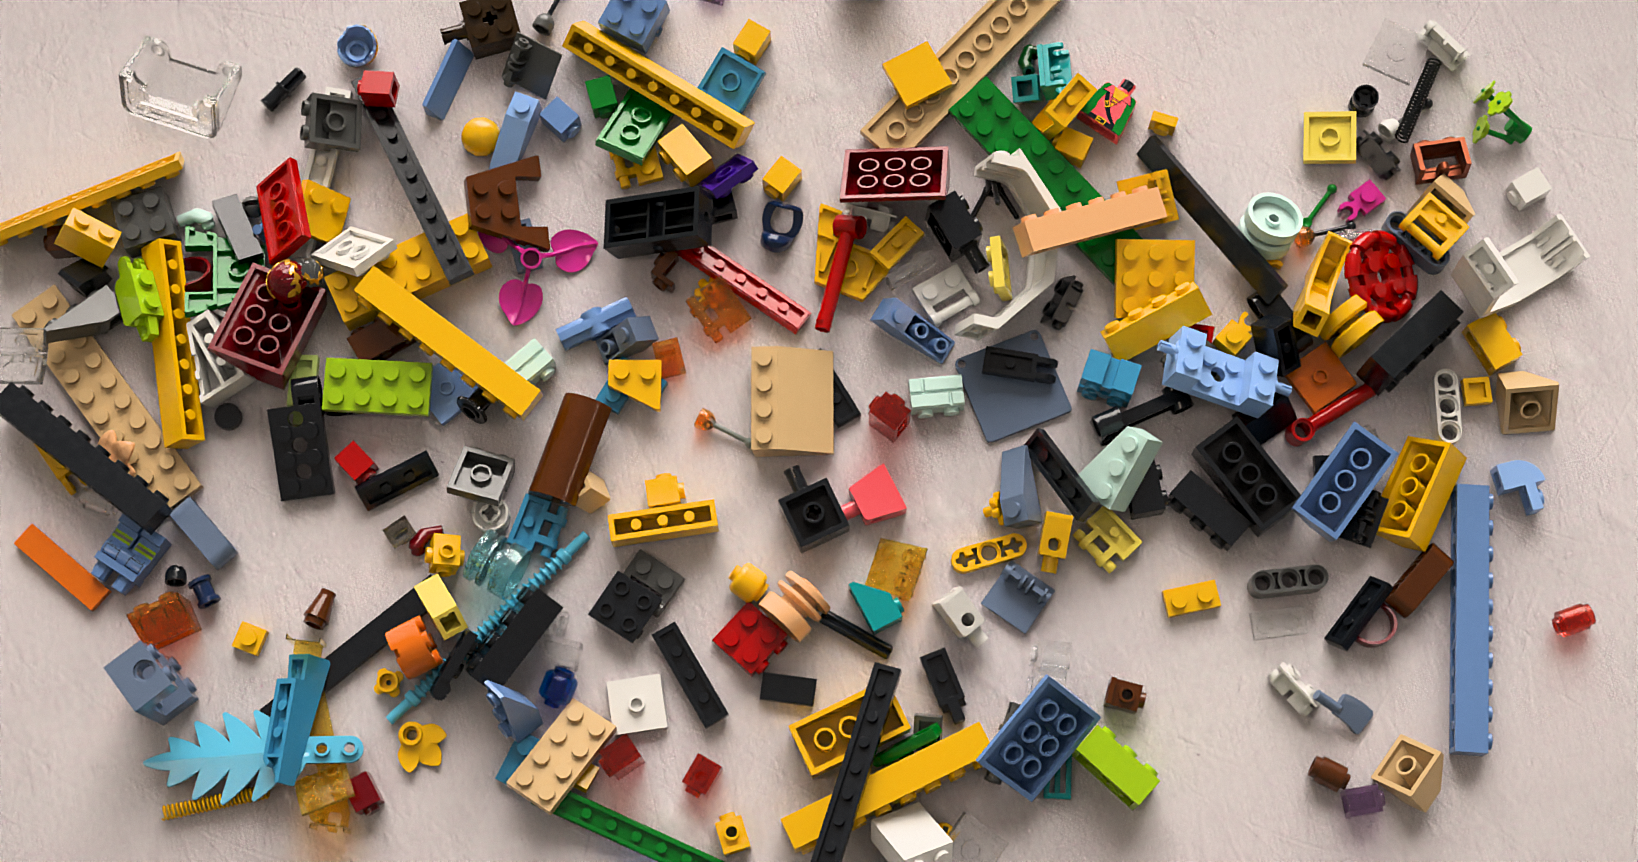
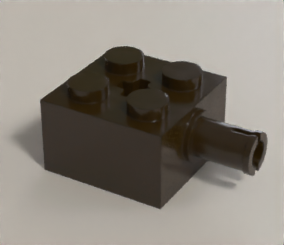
[440,0,521,60]

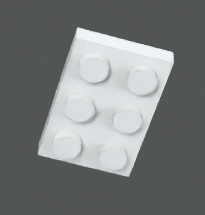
[311,227,397,277]

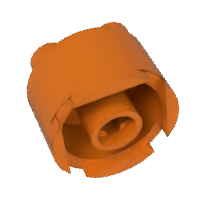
[385,615,444,680]

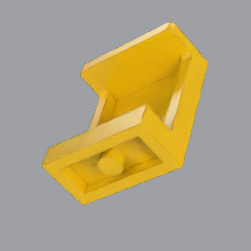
[1031,73,1097,140]

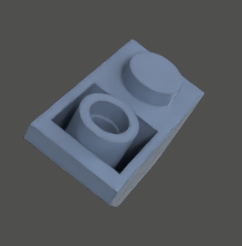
[596,316,659,365]

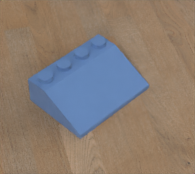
[976,674,1102,802]

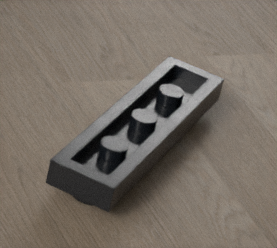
[1024,428,1100,522]
[652,622,729,729]

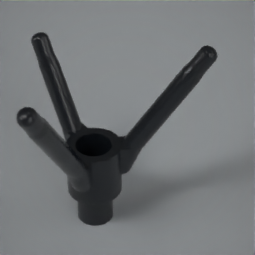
[971,179,1019,219]

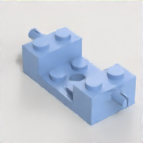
[1157,326,1292,418]

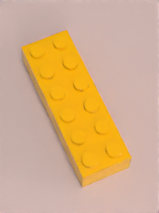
[324,213,493,331]

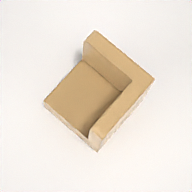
[576,471,611,514]

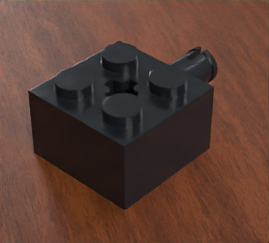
[925,191,990,274]
[778,465,850,554]

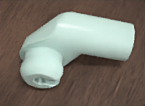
[176,209,216,230]

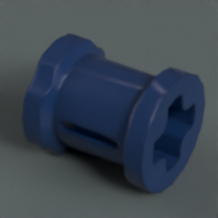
[188,574,221,609]

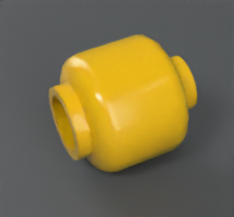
[728,563,769,603]

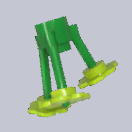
[1472,80,1532,145]

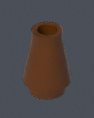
[303,588,336,630]

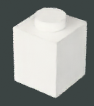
[1505,167,1552,211]

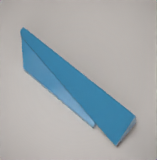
[263,654,330,786]

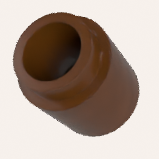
[1307,756,1351,792]

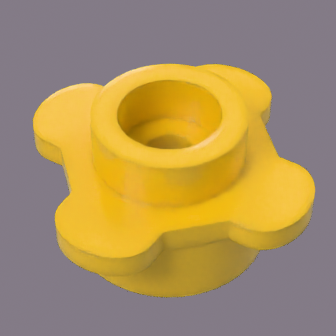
[374,668,404,698]

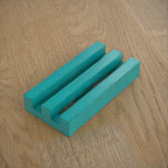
[1043,754,1072,800]

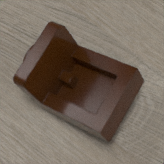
[651,251,679,293]

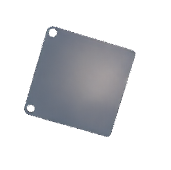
[955,330,1072,443]

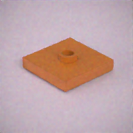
[1285,342,1357,415]

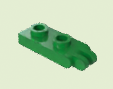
[873,722,943,767]

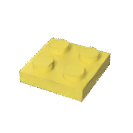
[1303,111,1356,164]
[986,236,1012,301]

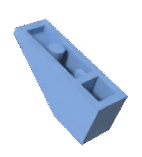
[489,91,542,170]

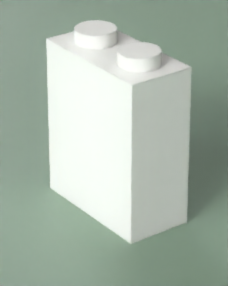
[871,802,953,862]

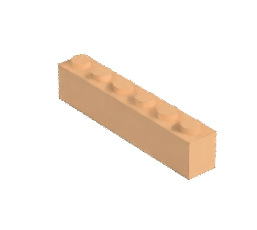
[1013,185,1167,258]

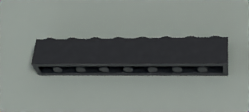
[0,382,172,535]

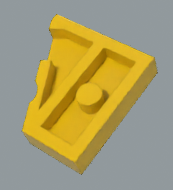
[608,360,662,412]

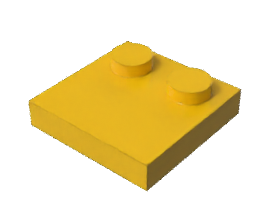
[301,179,351,244]

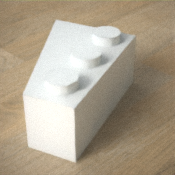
[186,310,256,408]

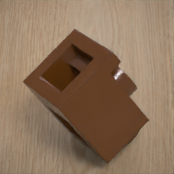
[1103,677,1147,715]

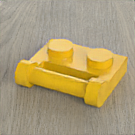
[1398,193,1470,261]

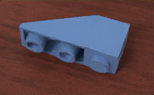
[870,298,955,364]
[484,680,543,743]

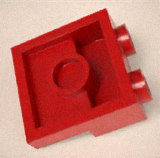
[712,602,788,677]

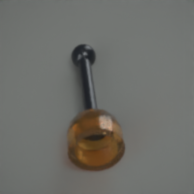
[1294,221,1356,248]

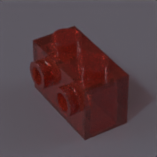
[868,391,911,443]

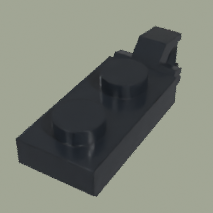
[919,647,966,725]

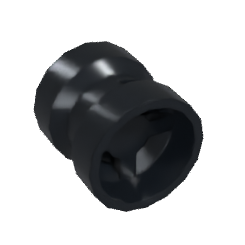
[1348,84,1379,118]

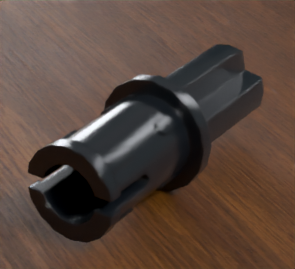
[260,67,306,112]

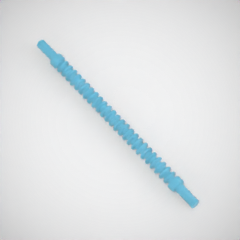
[386,531,590,724]

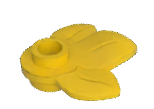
[398,721,447,773]

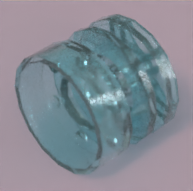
[463,529,532,600]

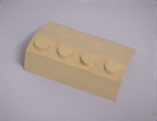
[751,346,834,457]

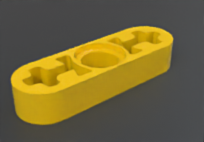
[951,533,1027,574]

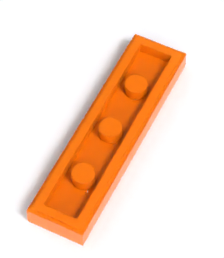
[14,524,112,612]

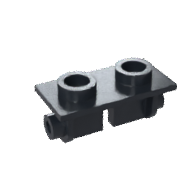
[1356,130,1401,181]
[1040,275,1084,330]

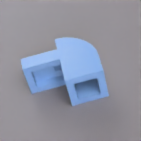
[1490,460,1546,516]

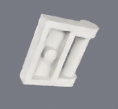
[912,263,981,328]

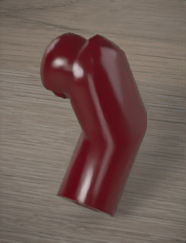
[409,525,444,556]

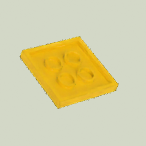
[1114,239,1195,318]

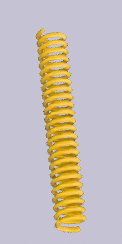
[161,786,270,821]

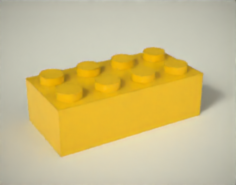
[788,689,911,779]

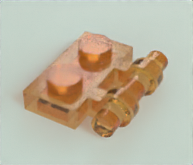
[685,275,752,343]

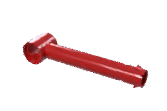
[815,214,867,333]
[1285,384,1376,447]

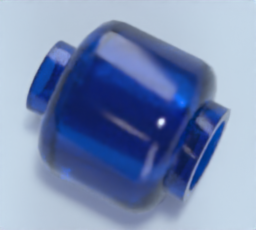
[539,666,578,709]

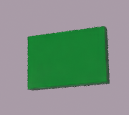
[595,88,675,166]

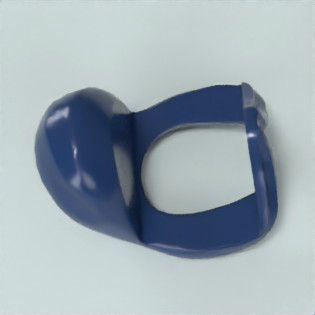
[760,201,803,253]

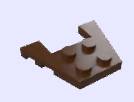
[464,156,550,252]

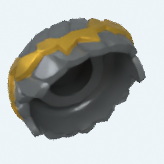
[290,257,324,288]

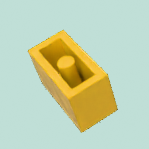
[657,124,716,187]
[54,208,122,268]
[1461,313,1523,376]

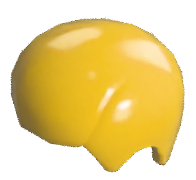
[461,117,500,156]

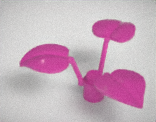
[478,229,598,326]

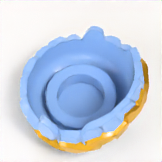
[337,24,378,67]

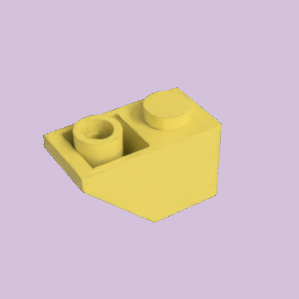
[414,574,468,641]

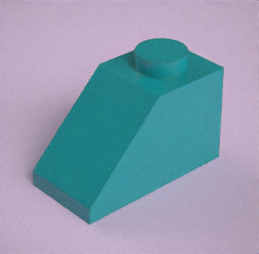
[848,582,904,635]

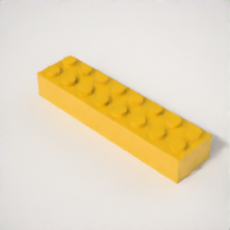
[780,722,990,855]

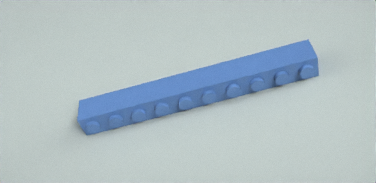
[1449,484,1494,756]

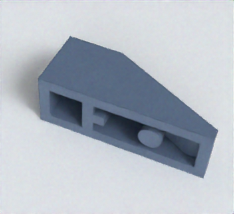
[1000,445,1043,529]

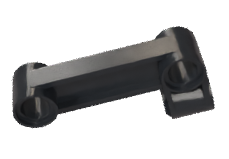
[1090,387,1194,446]

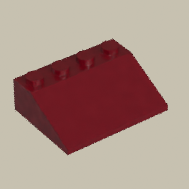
[840,146,950,203]
[208,263,327,390]

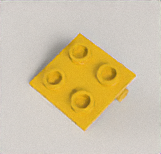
[1116,169,1179,230]

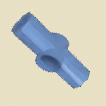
[555,296,636,351]

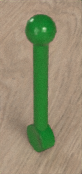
[1302,184,1337,229]

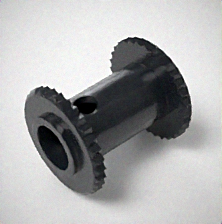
[457,387,492,424]

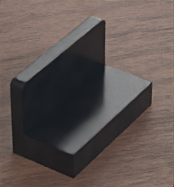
[1232,392,1297,445]

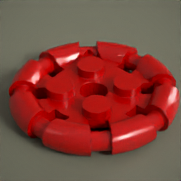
[1344,230,1418,323]

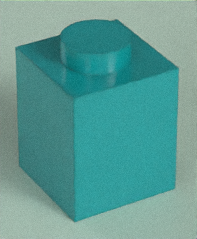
[1011,74,1044,105]

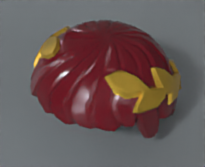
[266,259,307,304]

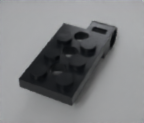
[267,375,335,501]

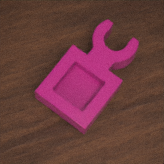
[1337,179,1386,222]

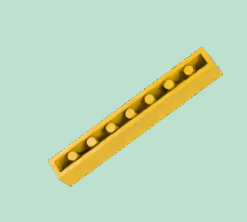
[562,21,755,149]
[141,238,205,449]
[354,265,543,421]

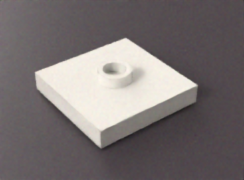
[606,674,668,736]

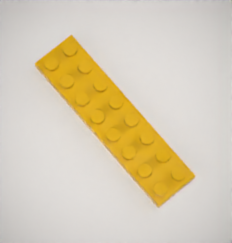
[0,151,184,246]

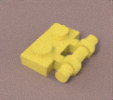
[1072,506,1143,574]

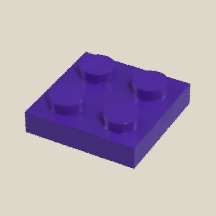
[697,153,758,199]

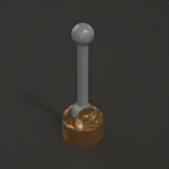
[694,408,751,448]

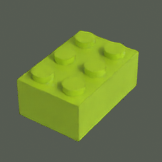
[1072,725,1160,811]

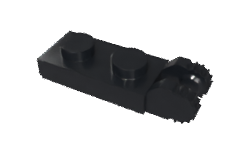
[982,346,1058,384]
[429,629,478,701]

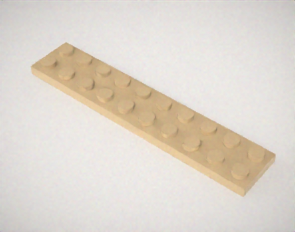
[860,0,1062,149]
[12,284,203,510]

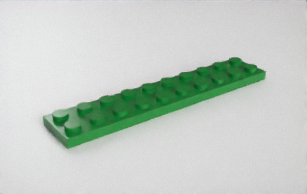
[948,76,1143,285]

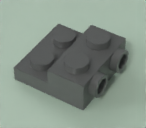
[300,92,363,152]
[447,446,515,506]

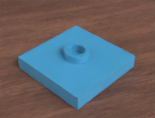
[697,47,766,114]

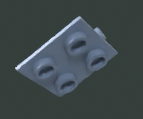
[981,560,1055,634]

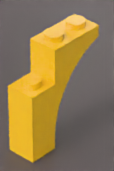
[1293,231,1352,337]

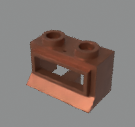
[1410,136,1472,185]

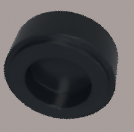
[214,403,243,431]

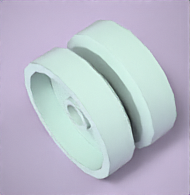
[1237,193,1303,260]

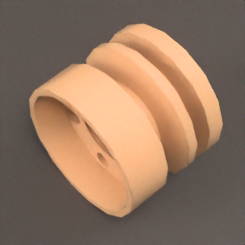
[758,571,830,643]

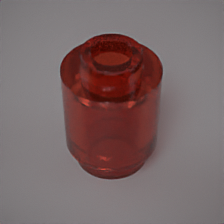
[1552,603,1596,637]

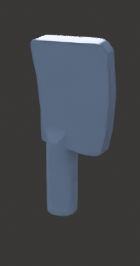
[1313,690,1373,734]

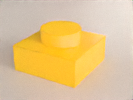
[1148,111,1178,136]
[1460,376,1493,407]
[231,621,269,657]

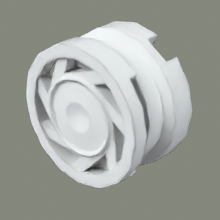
[471,498,511,535]

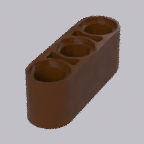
[1385,543,1454,618]

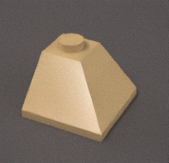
[1406,173,1475,244]
[1495,371,1559,435]
[1371,734,1444,813]

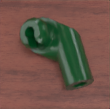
[1018,44,1038,75]

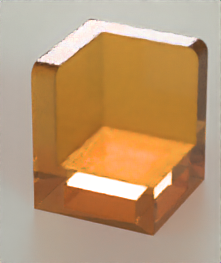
[652,337,686,379]

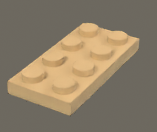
[506,698,617,815]

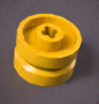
[1319,294,1384,358]

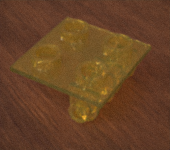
[865,538,928,602]
[294,763,355,824]

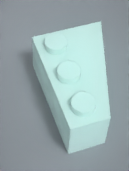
[1078,426,1163,512]

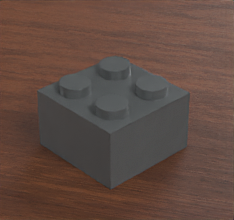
[111,186,182,258]

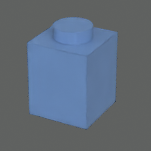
[539,97,582,142]

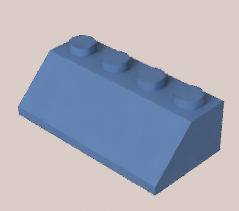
[1291,421,1399,542]

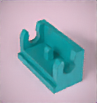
[1037,42,1072,101]

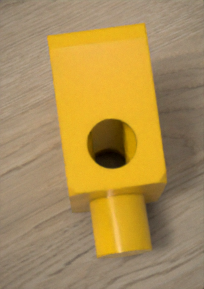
[1037,511,1073,574]

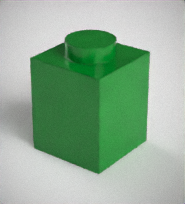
[585,75,618,119]

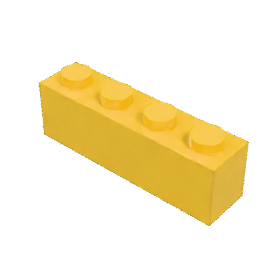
[1100,282,1213,360]
[608,499,719,547]

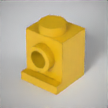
[715,812,751,857]

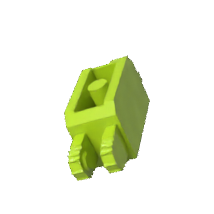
[114,256,164,342]

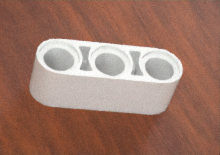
[1428,368,1462,445]

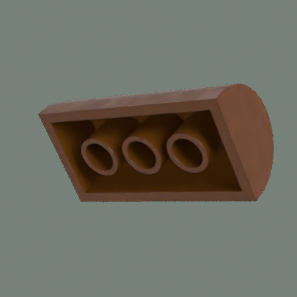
[528,393,612,507]

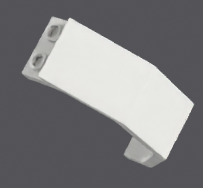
[954,148,1061,340]
[1451,214,1590,319]

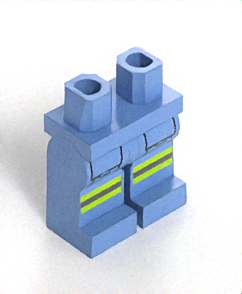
[91,514,172,596]

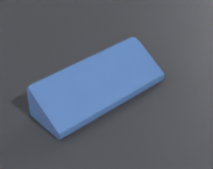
[422,39,474,120]

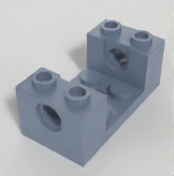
[103,640,199,726]

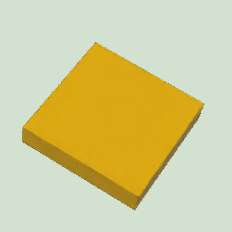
[882,41,952,110]

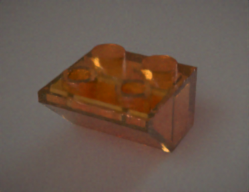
[127,591,202,650]

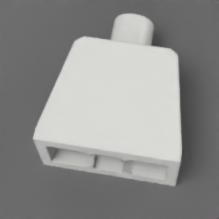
[932,586,988,648]

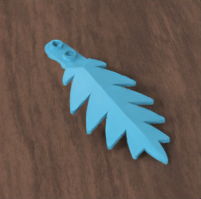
[143,710,364,805]

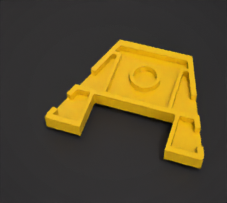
[814,203,897,303]

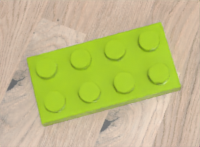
[322,357,434,417]

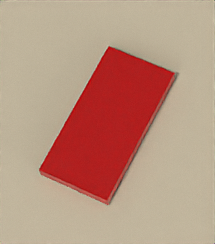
[256,157,311,266]

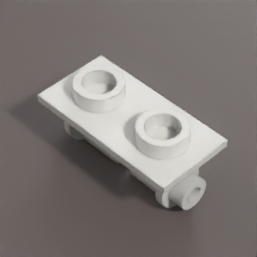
[1416,20,1470,72]
[844,202,898,233]
[1268,662,1320,716]

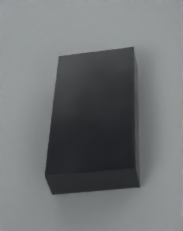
[760,672,817,707]

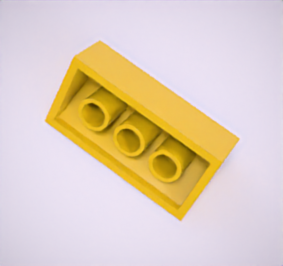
[1376,436,1467,552]

